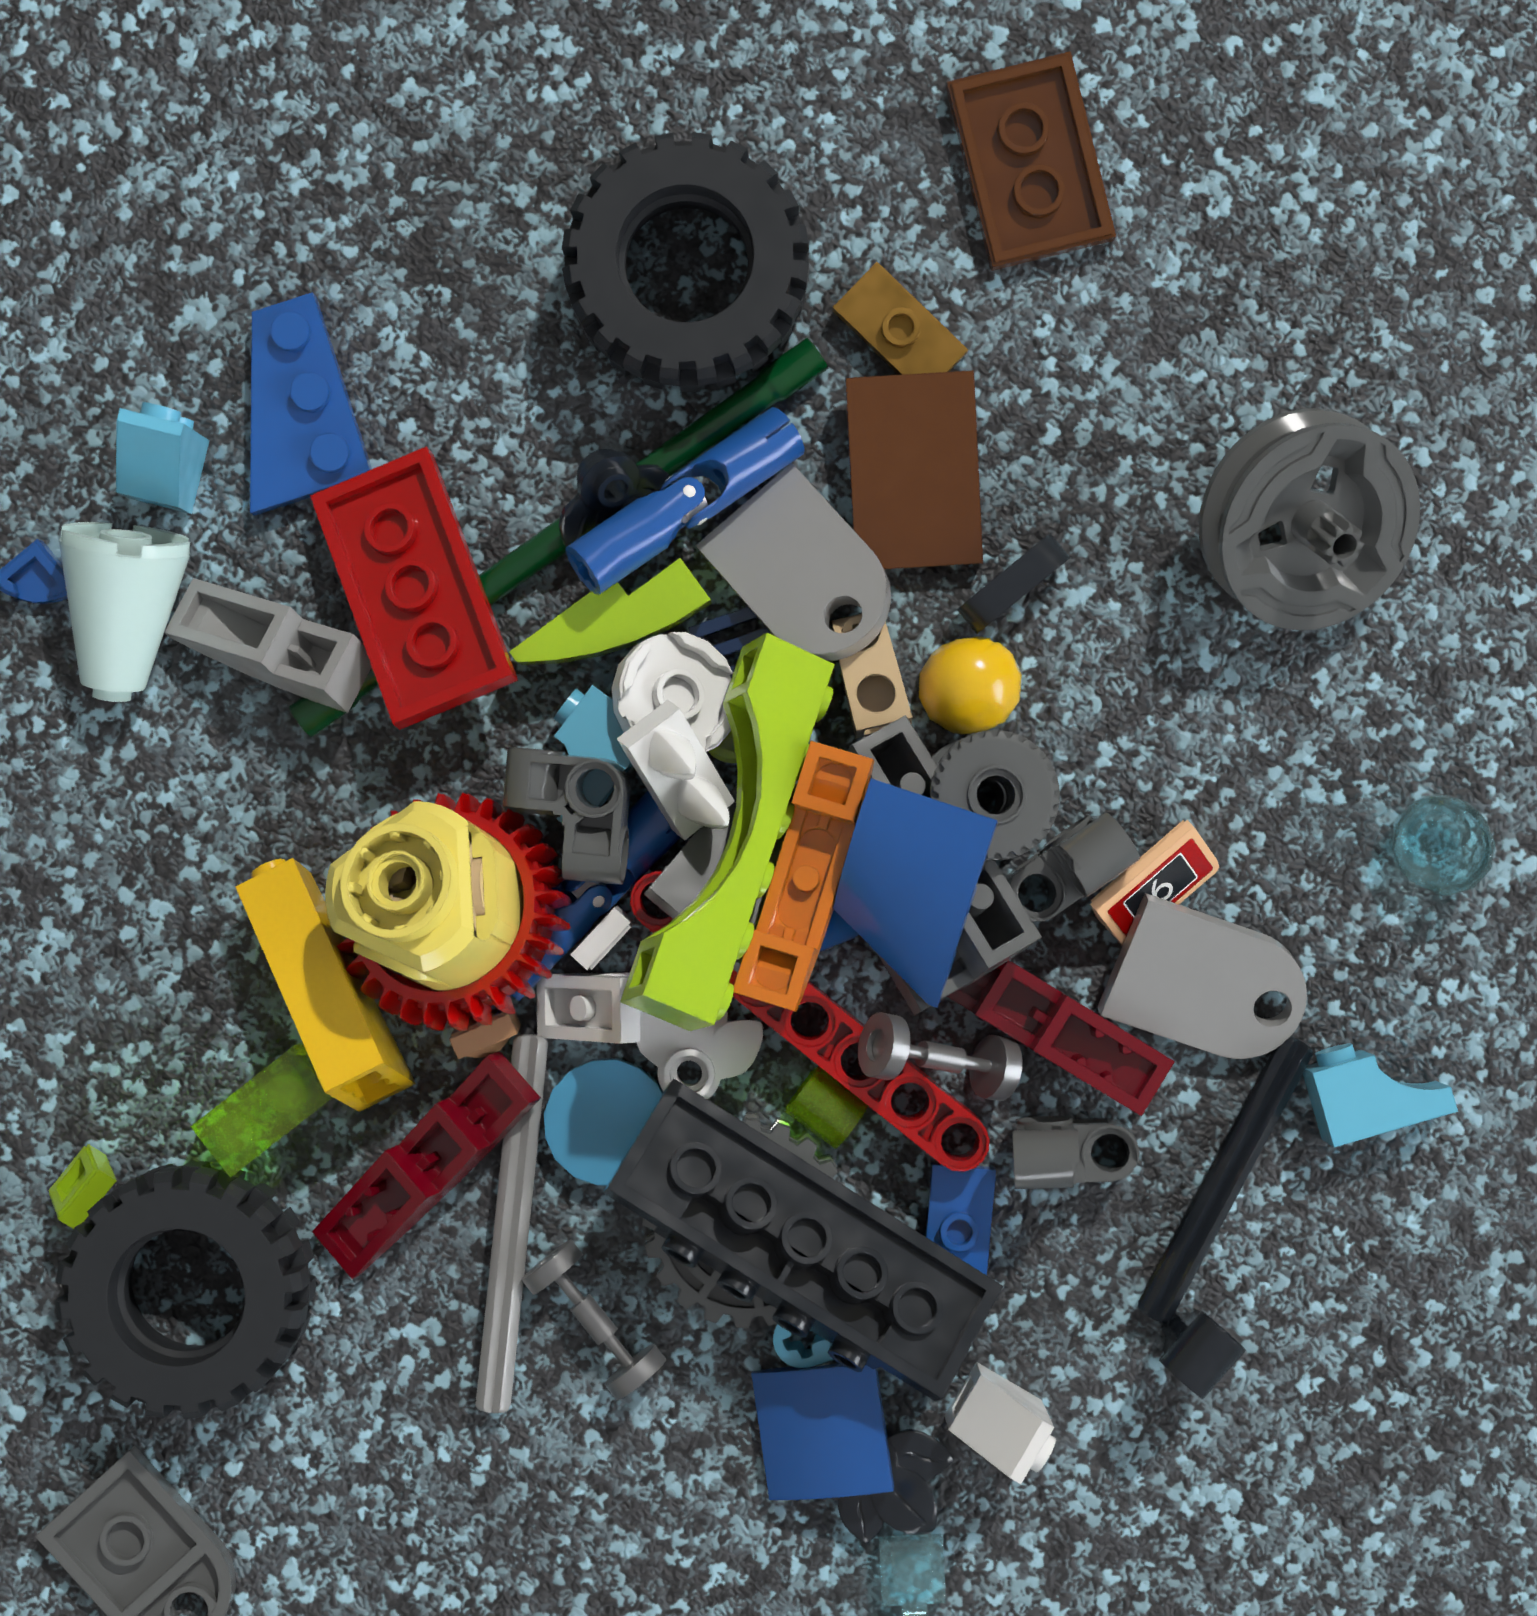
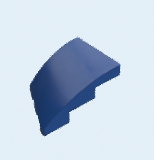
[833,778,998,1008]

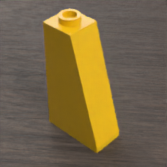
[235,858,416,1112]

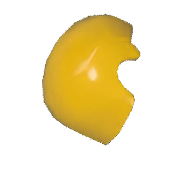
[919,636,1022,734]

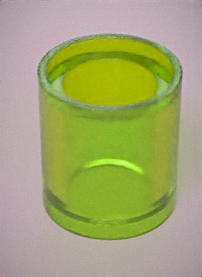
[784,1065,868,1149]

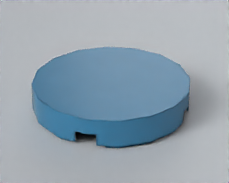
[544,1058,663,1186]

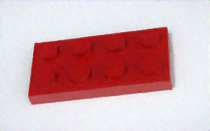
[310,446,518,730]

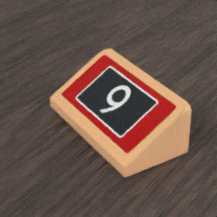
[1090,820,1219,946]

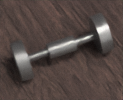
[858,1012,1022,1101]
[521,1239,666,1400]

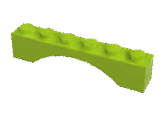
[620,633,835,1031]

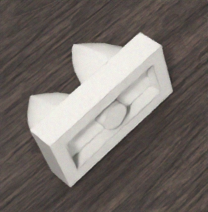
[617,700,735,841]

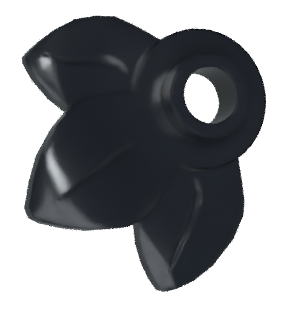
[559,448,671,547]
[838,1429,953,1543]

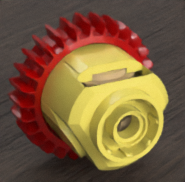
[325,793,572,1031]

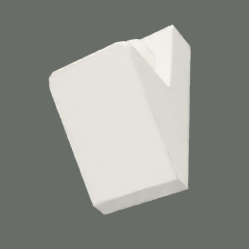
[536,972,641,1044]

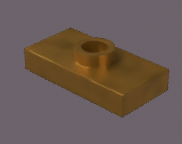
[832,262,968,375]

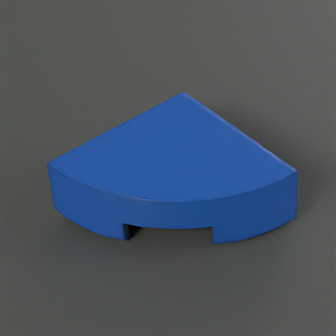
[0,539,68,604]

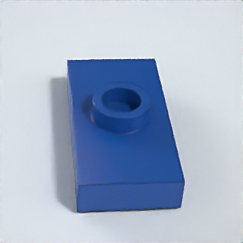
[925,1162,996,1275]

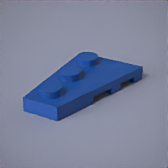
[250,292,372,516]

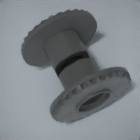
[930,730,1060,860]

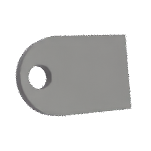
[695,463,891,661]
[1098,893,1307,1059]

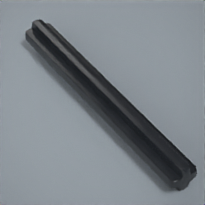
[1138,1036,1313,1324]

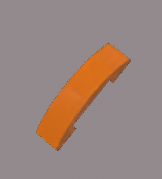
[734,741,874,1012]

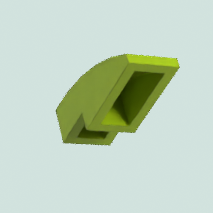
[509,558,712,665]

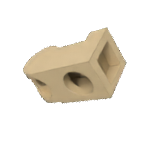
[831,614,913,738]

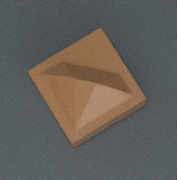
[449,1008,521,1059]

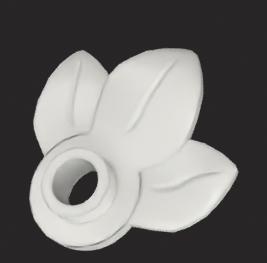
[637,1011,763,1100]

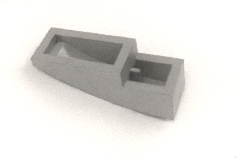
[164,578,372,713]

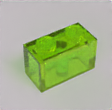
[190,1042,333,1178]

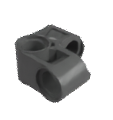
[502,747,631,885]
[1005,812,1140,922]
[1013,1116,1140,1189]

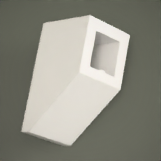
[945,1362,1056,1484]

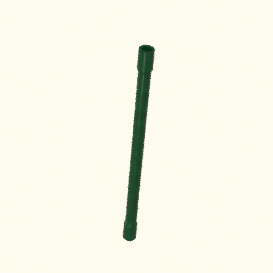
[289,337,829,738]

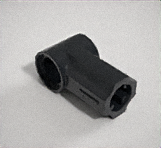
[1159,1309,1246,1399]

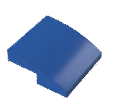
[751,1363,894,1500]

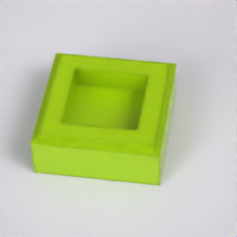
[49,1144,117,1229]

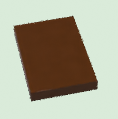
[946,51,1116,271]
[845,370,983,569]

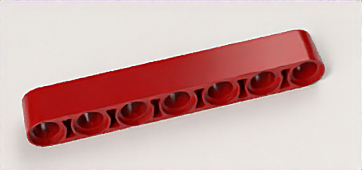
[630,870,990,1172]

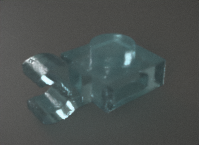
[878,1534,946,1616]

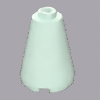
[59,522,190,702]

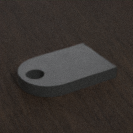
[35,1445,236,1616]

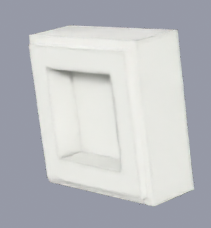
[571,905,634,970]

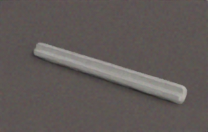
[475,1034,548,1413]

